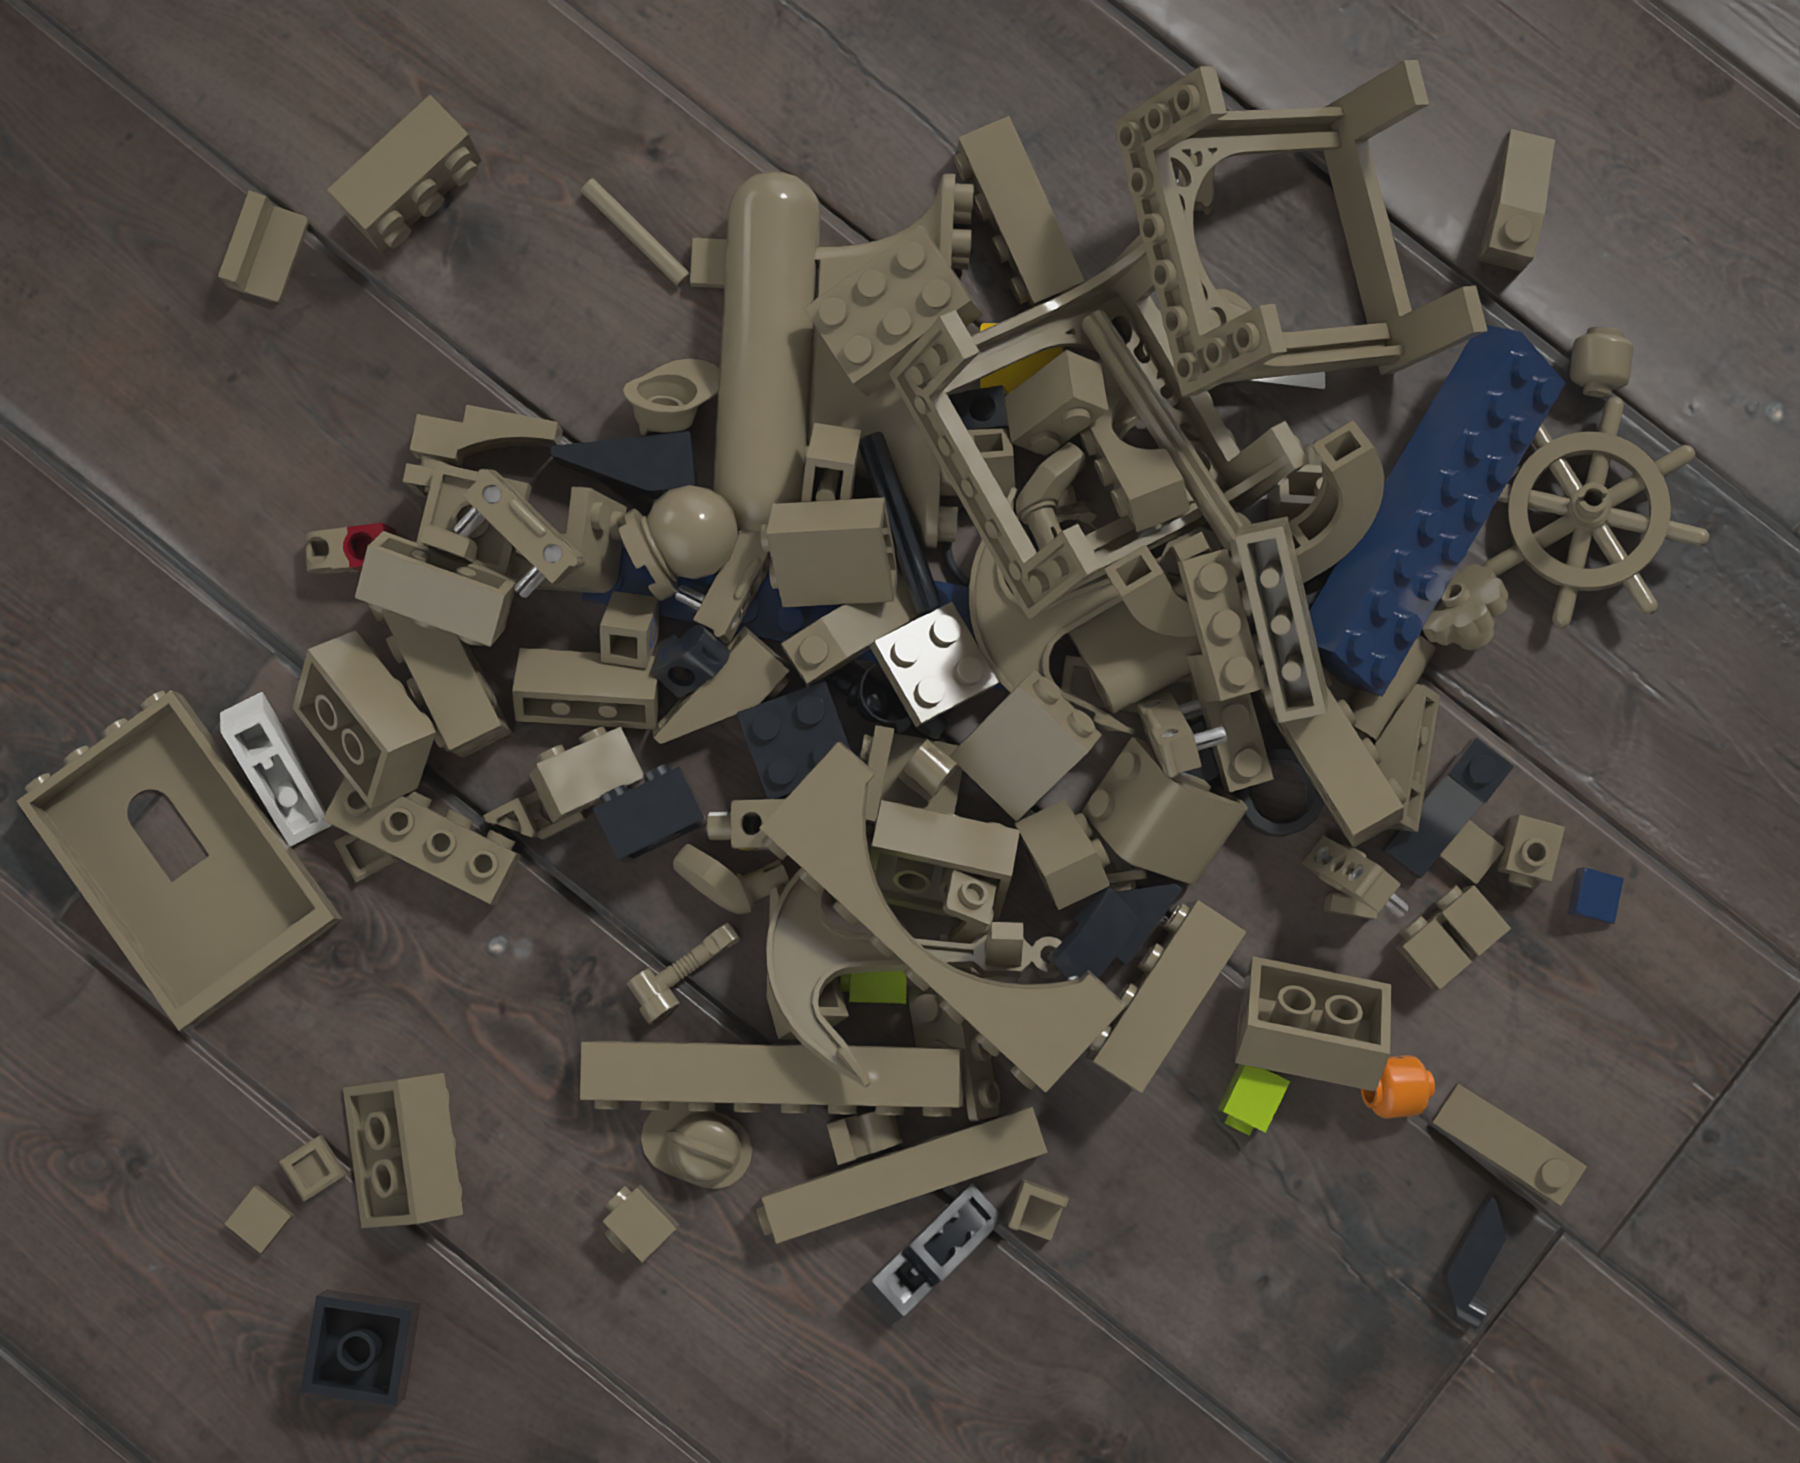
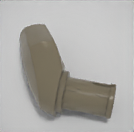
[1015,442,1086,550]
[673,843,789,914]

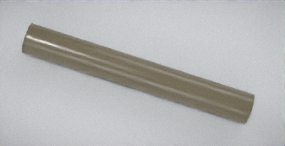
[581,178,690,287]

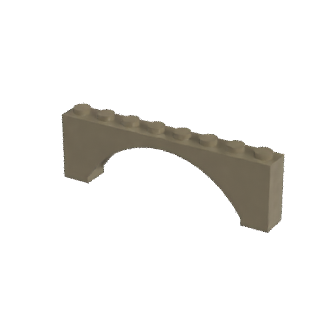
[760,742,1125,1093]

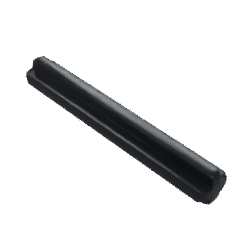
[859,432,941,613]

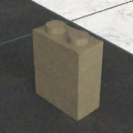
[761,498,899,607]
[949,669,1102,822]

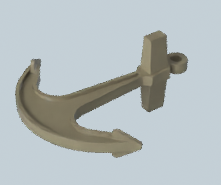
[969,487,1251,735]
[766,824,1062,1088]

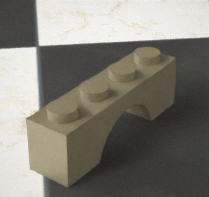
[1078,364,1190,532]

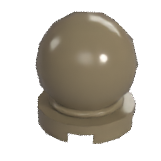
[617,485,738,601]

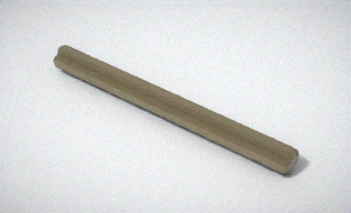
[1082,310,1244,552]

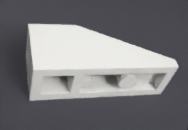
[220,692,332,847]

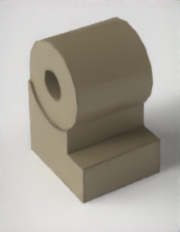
[897,739,958,804]
[827,1110,903,1165]

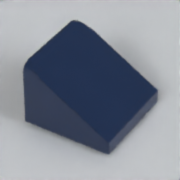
[1568,867,1624,924]

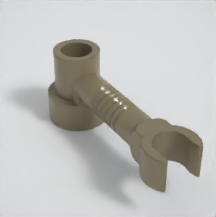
[627,922,741,1026]

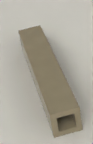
[756,1105,1048,1244]

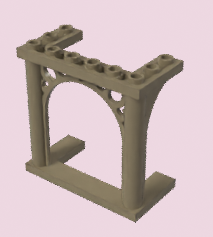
[1114,60,1488,397]
[888,235,1309,620]

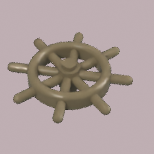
[1482,397,1709,628]

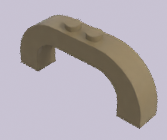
[1104,420,1384,637]

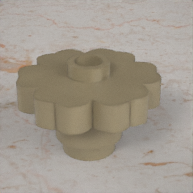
[1422,564,1508,650]

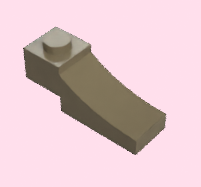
[410,405,563,467]

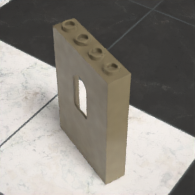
[16,690,343,1031]

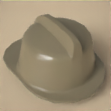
[623,359,719,436]
[641,1101,752,1189]

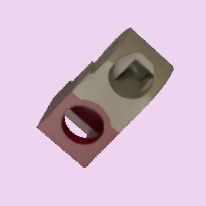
[305,523,396,574]

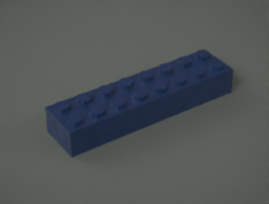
[1309,325,1566,697]

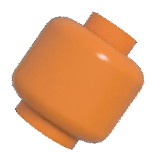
[1361,1055,1435,1119]

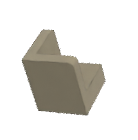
[1006,1179,1069,1241]

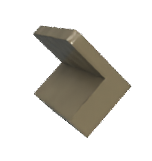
[218,190,309,303]

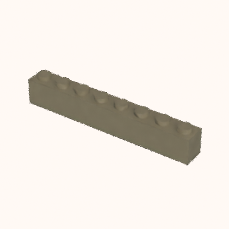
[580,1041,964,1116]

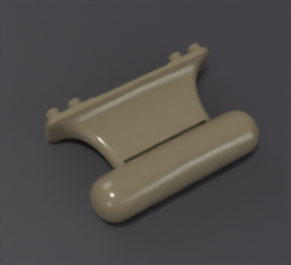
[713,170,973,550]

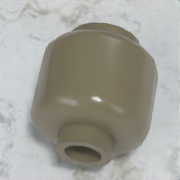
[1570,327,1634,398]

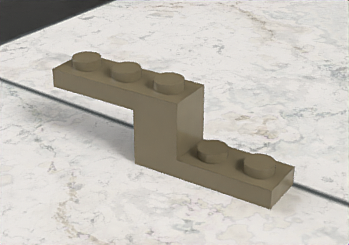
[1177,548,1274,792]

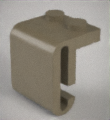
[510,487,627,593]
[1082,736,1248,885]

